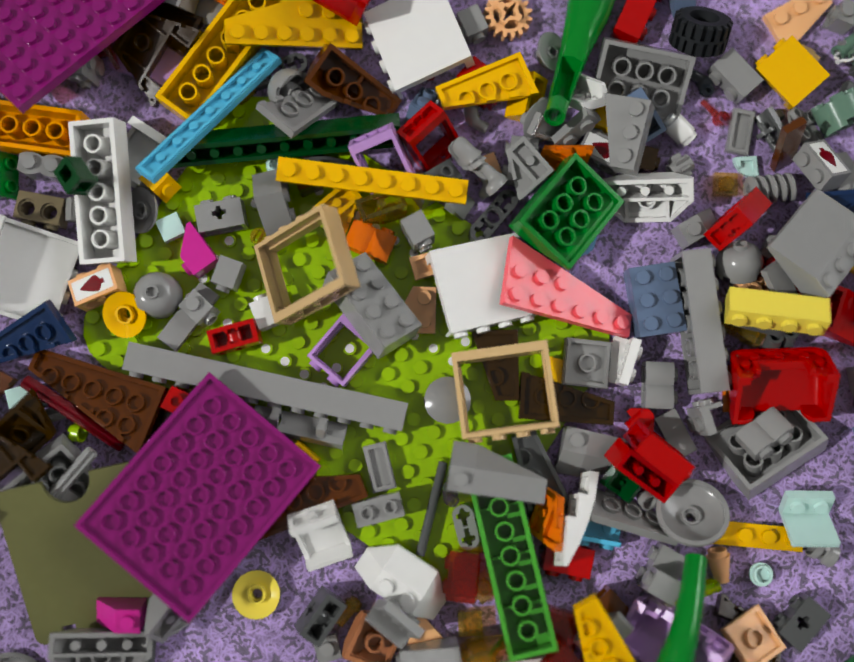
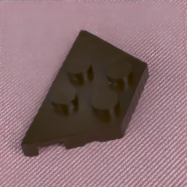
[0,388,57,454]

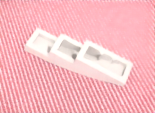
[553,471,599,566]

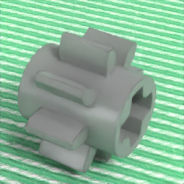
[665,152,695,176]

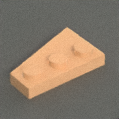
[762,0,833,43]

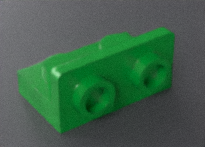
[0,151,19,200]

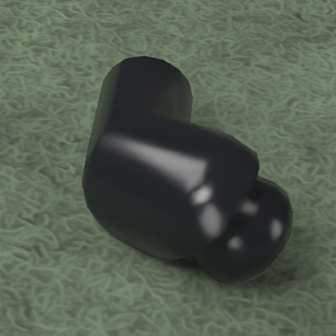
[690,69,715,98]

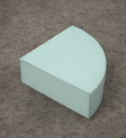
[732,156,759,178]

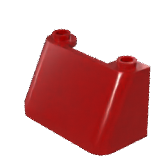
[729,347,841,425]

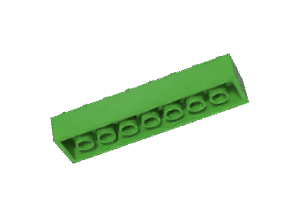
[471,454,558,662]

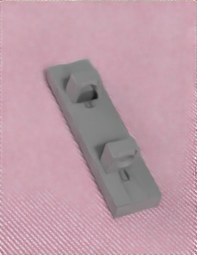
[254,405,348,450]

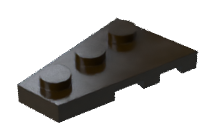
[472,330,519,401]

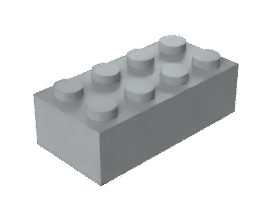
[323,252,422,359]

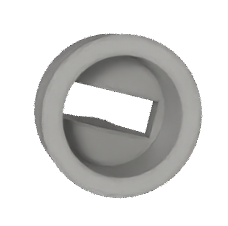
[637,490,657,511]

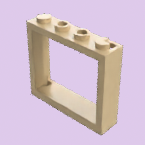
[254,204,361,325]
[451,340,560,444]

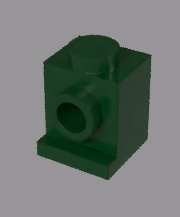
[53,156,99,195]

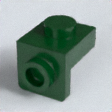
[599,465,642,503]

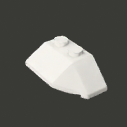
[603,172,694,223]
[355,544,447,620]

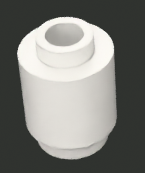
[663,113,697,147]

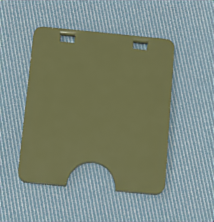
[0,461,153,645]

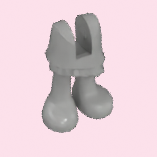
[448,136,508,200]

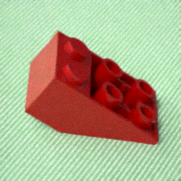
[823,285,854,347]

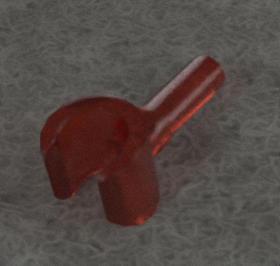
[700,99,730,126]

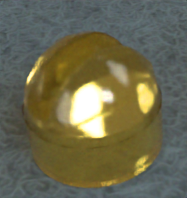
[250,228,266,245]

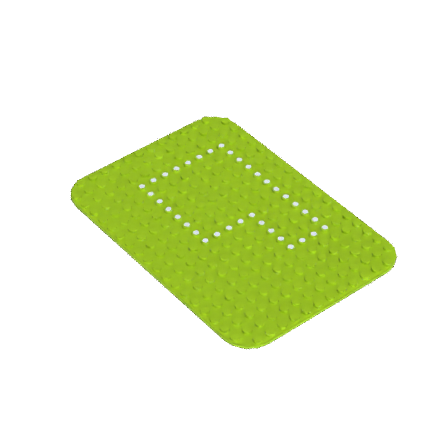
[83,97,609,581]

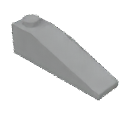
[447,441,547,504]

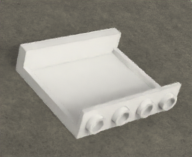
[363,0,475,99]
[0,214,79,320]
[425,233,536,339]

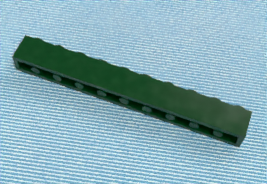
[168,113,402,168]

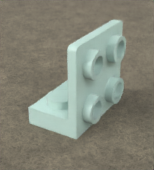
[779,490,841,547]

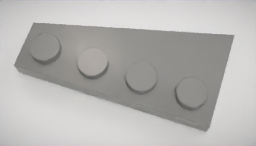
[256,87,341,139]
[589,489,678,546]

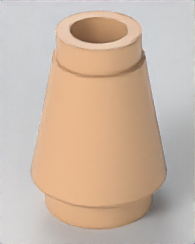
[706,546,730,584]

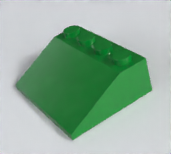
[508,153,625,270]

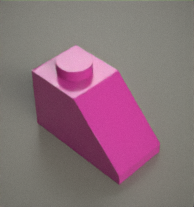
[180,221,219,279]
[97,597,147,634]

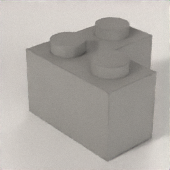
[252,169,296,236]
[636,542,685,606]

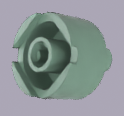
[810,87,854,138]

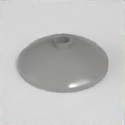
[656,479,730,547]

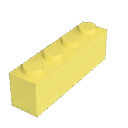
[724,287,831,336]

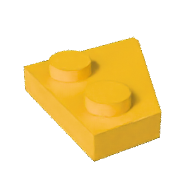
[311,189,362,235]

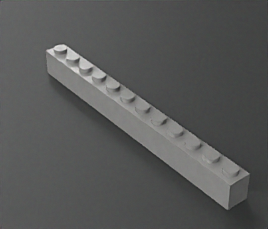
[122,341,408,435]

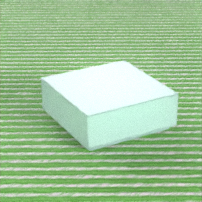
[155,212,185,244]

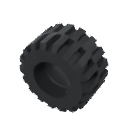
[668,6,733,57]

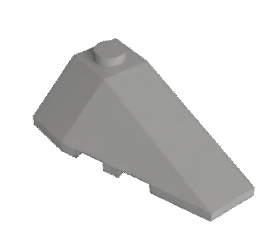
[554,426,629,477]

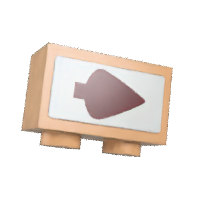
[67,263,128,312]

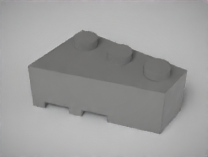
[605,93,655,176]

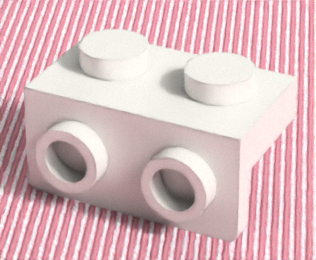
[568,74,607,112]
[609,336,643,387]

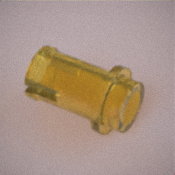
[336,595,362,627]

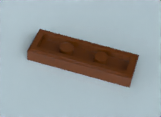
[770,117,807,173]

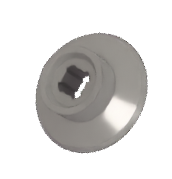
[536,32,562,71]

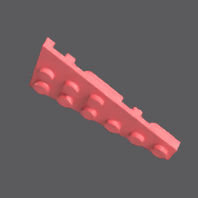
[499,236,632,338]

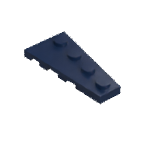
[0,300,77,363]

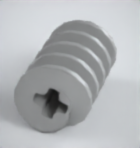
[743,173,797,203]

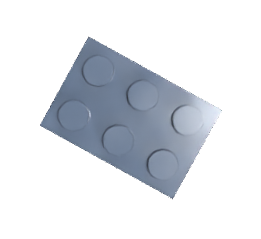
[623,261,687,339]

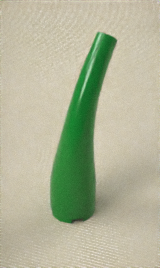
[544,0,615,126]
[656,553,708,662]

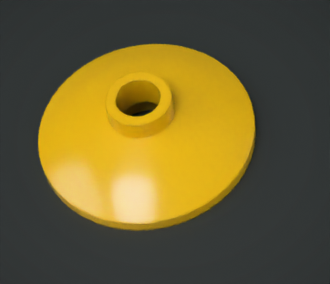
[102,291,147,338]

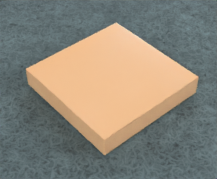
[719,604,787,662]

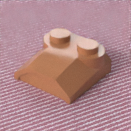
[342,610,397,662]

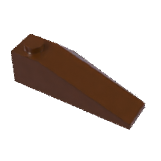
[303,43,402,115]

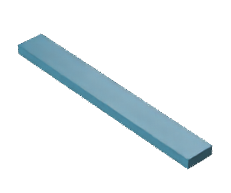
[135,47,282,184]

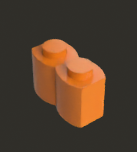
[346,218,397,265]

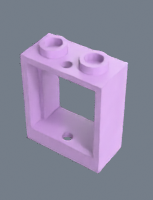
[348,122,416,197]
[307,314,374,387]

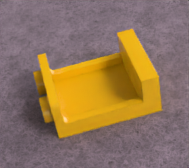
[755,35,830,110]

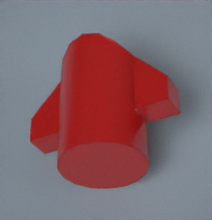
[624,408,654,431]

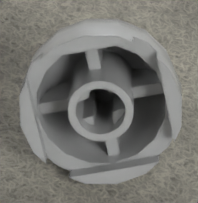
[267,68,310,101]
[715,240,764,284]
[133,272,183,319]

